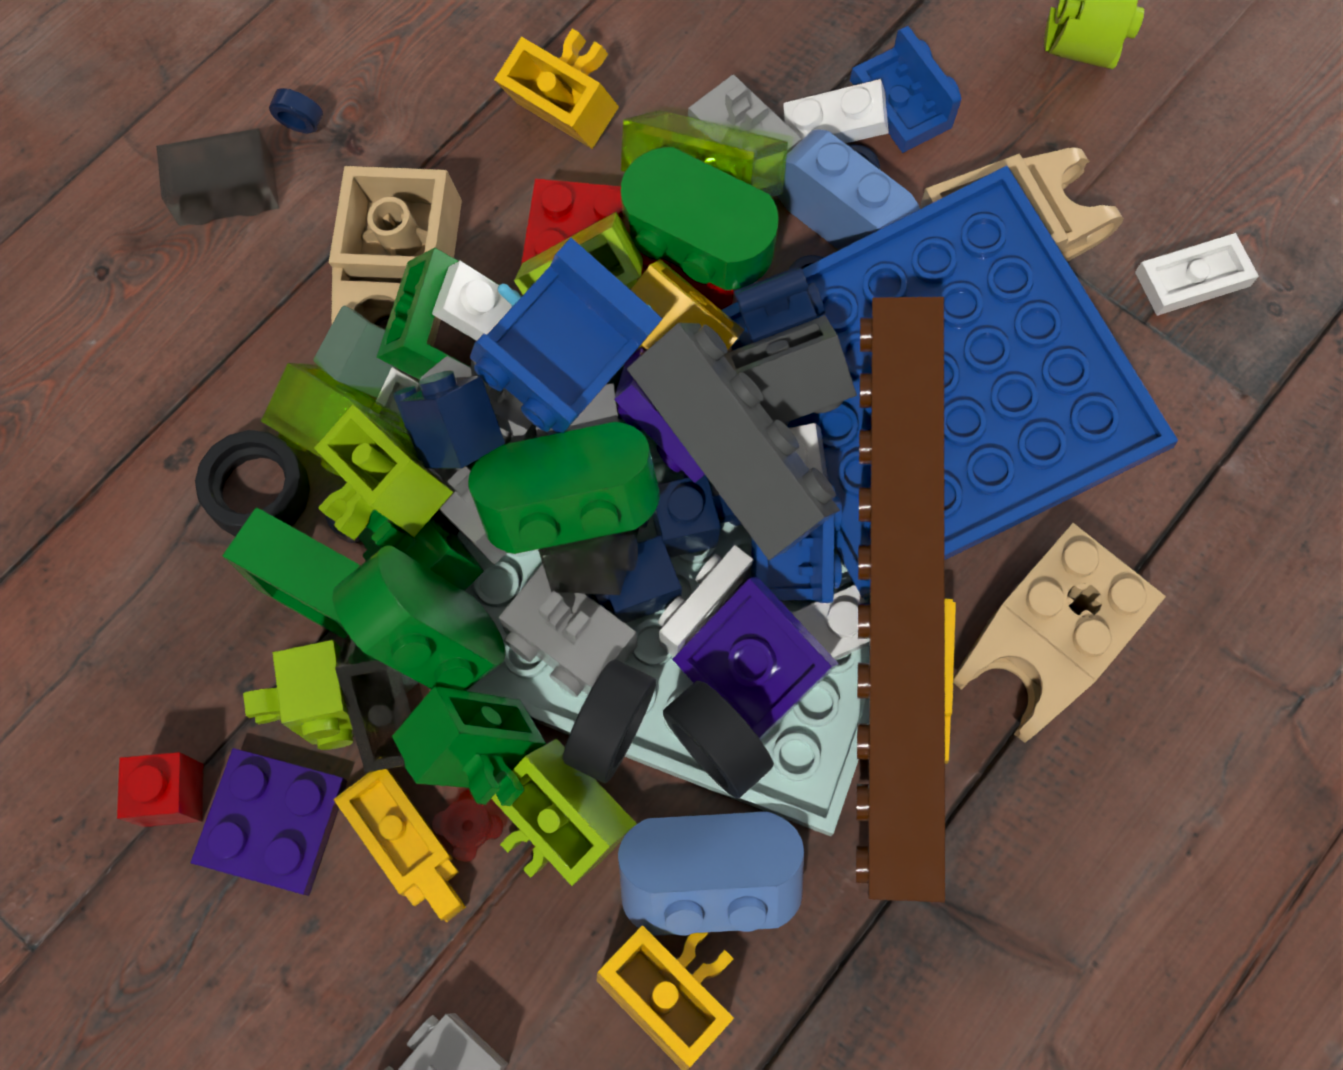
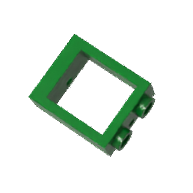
[376,247,499,380]
[222,507,360,648]

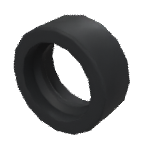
[195,430,310,537]
[563,659,656,783]
[663,680,774,799]

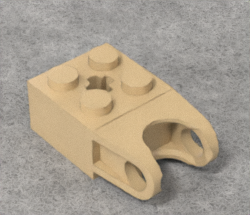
[920,148,1124,262]
[329,166,462,347]
[953,523,1166,743]

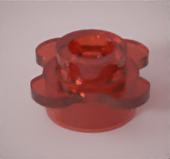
[432,790,504,862]

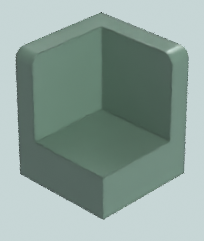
[313,305,394,398]

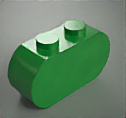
[621,147,779,290]
[468,422,660,554]
[333,546,506,691]

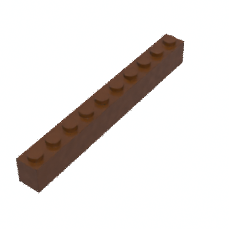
[856,297,945,903]

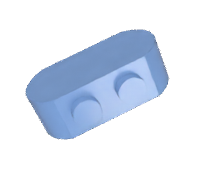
[772,129,920,250]
[618,811,804,936]

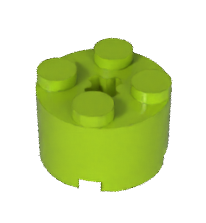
[1044,0,1144,70]

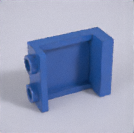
[470,238,663,433]

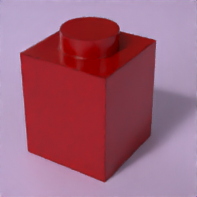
[117,752,204,827]

